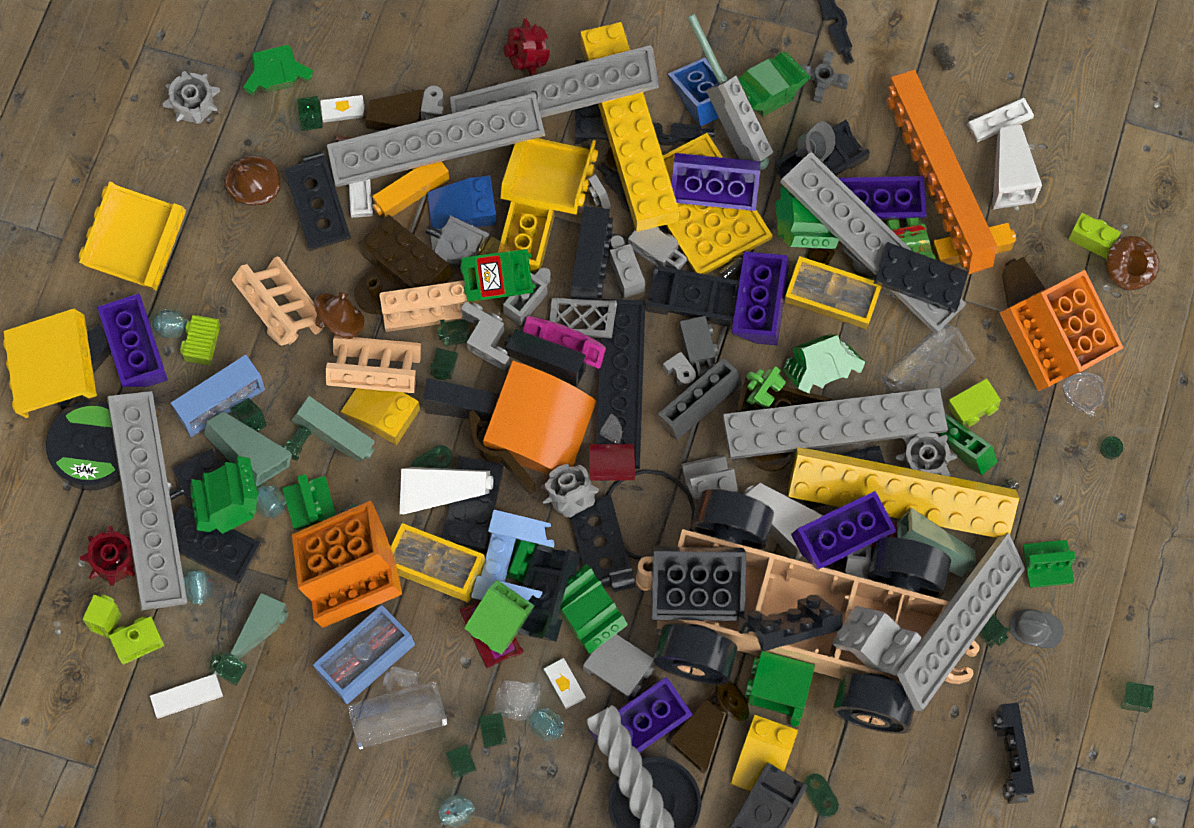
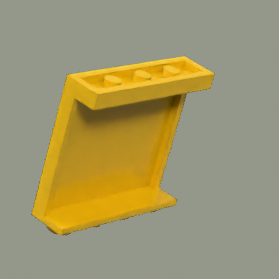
[501,138,599,215]
[79,181,186,291]
[3,308,97,418]

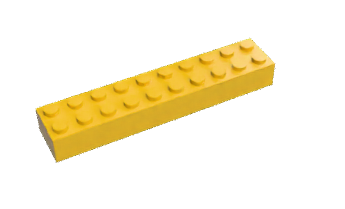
[580,22,679,232]
[788,447,1019,538]

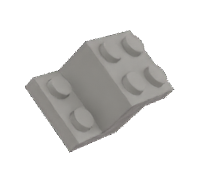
[461,301,510,372]
[832,606,922,675]

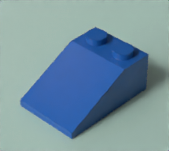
[668,58,719,126]
[427,176,496,229]

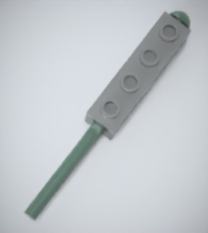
[687,14,773,170]

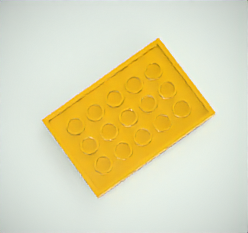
[663,133,773,274]

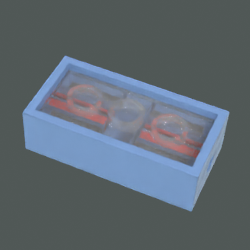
[171,355,265,437]
[313,605,415,705]

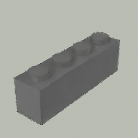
[658,358,742,440]

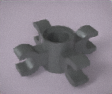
[800,51,850,103]

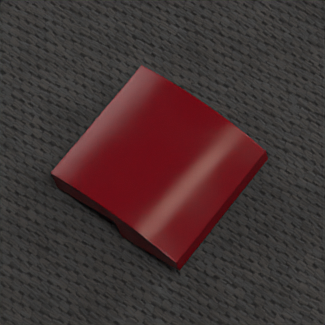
[589,444,635,481]

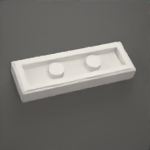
[967,98,1034,142]
[150,674,223,719]

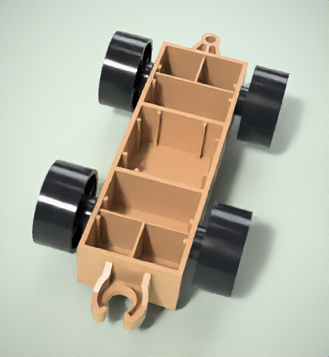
[636,489,979,734]

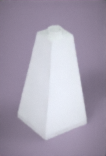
[992,124,1042,209]
[400,467,493,514]
[743,483,823,560]

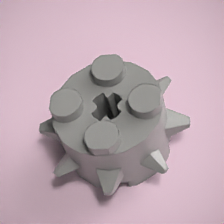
[162,71,220,124]
[896,432,957,477]
[541,464,599,517]

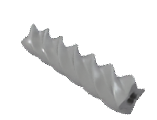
[587,706,674,828]

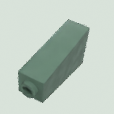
[291,396,375,463]
[204,412,292,486]
[897,508,976,577]

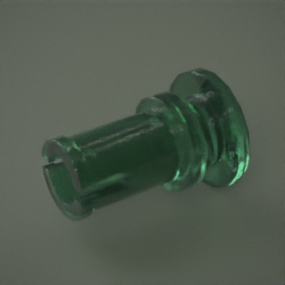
[282,425,311,461]

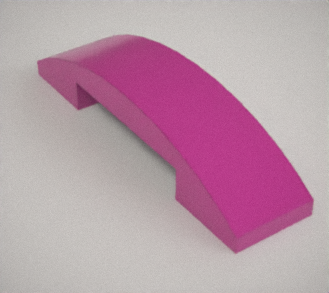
[523,316,606,369]

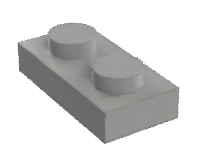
[588,175,611,209]

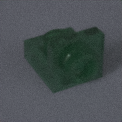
[297,96,323,131]
[437,319,470,347]
[429,348,458,380]
[230,398,267,432]
[979,614,1011,648]
[208,652,248,686]

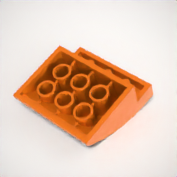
[999,270,1124,391]
[483,361,597,475]
[292,501,402,628]

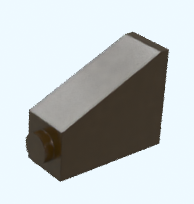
[363,89,424,131]
[1002,257,1045,308]
[670,700,724,774]

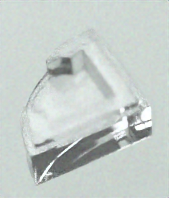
[600,414,622,444]

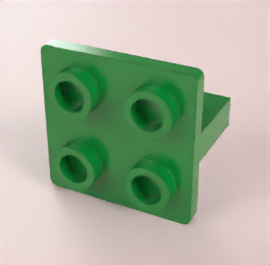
[283,474,336,530]
[506,539,550,584]
[1023,540,1075,588]

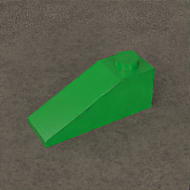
[936,414,997,476]

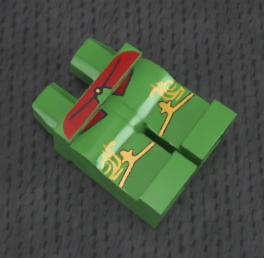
[886,218,936,259]

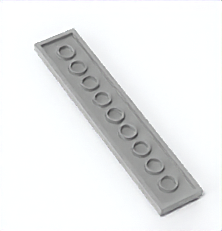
[450,45,659,118]
[327,93,545,187]
[780,152,966,334]
[722,388,948,459]
[107,391,187,610]
[897,533,1026,711]

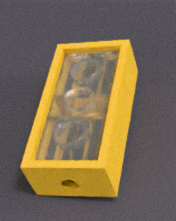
[785,256,882,330]
[391,523,485,603]

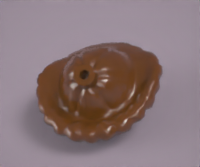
[224,156,281,206]
[1106,236,1160,291]
[314,292,365,339]

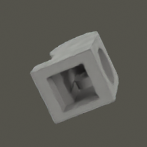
[421,86,444,120]
[662,352,696,389]

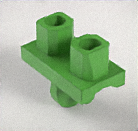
[746,366,786,408]

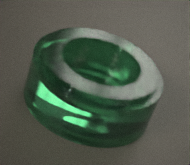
[1100,436,1123,460]

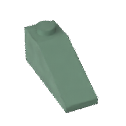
[230,593,289,661]

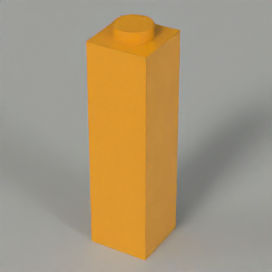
[372,161,450,218]
[931,223,1016,265]

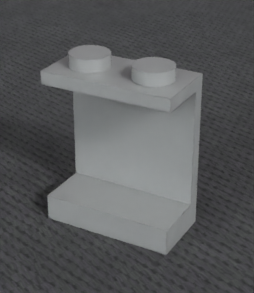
[681,454,738,500]
[583,634,655,701]

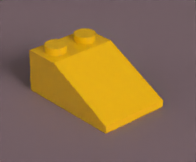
[341,388,420,446]
[731,715,798,791]

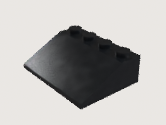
[651,546,746,621]

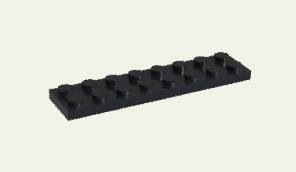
[596,299,646,469]

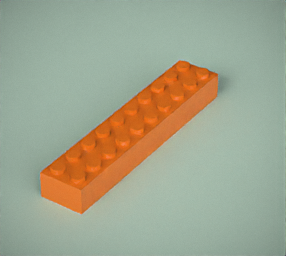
[886,70,997,274]

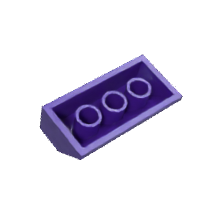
[672,153,761,211]
[838,176,927,219]
[732,252,789,346]
[97,293,168,387]
[791,491,896,570]
[589,677,693,753]

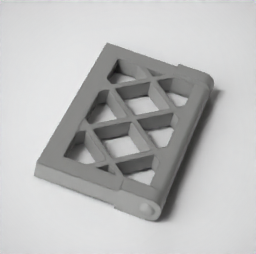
[549,297,617,338]

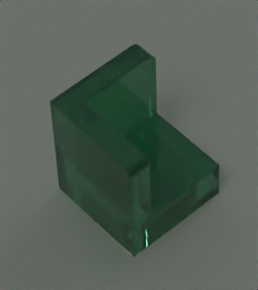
[1121,682,1154,713]
[479,712,507,748]
[446,744,477,779]

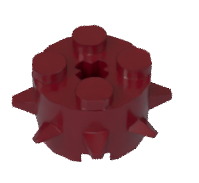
[503,18,550,76]
[80,526,135,586]

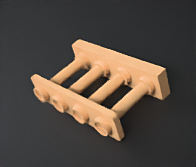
[232,257,324,346]
[380,281,470,332]
[326,336,421,393]

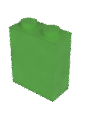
[464,580,534,654]

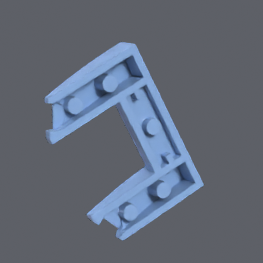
[471,510,554,601]

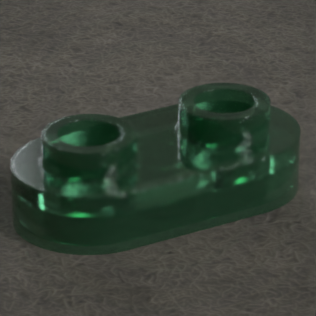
[411,445,452,469]
[804,774,839,818]

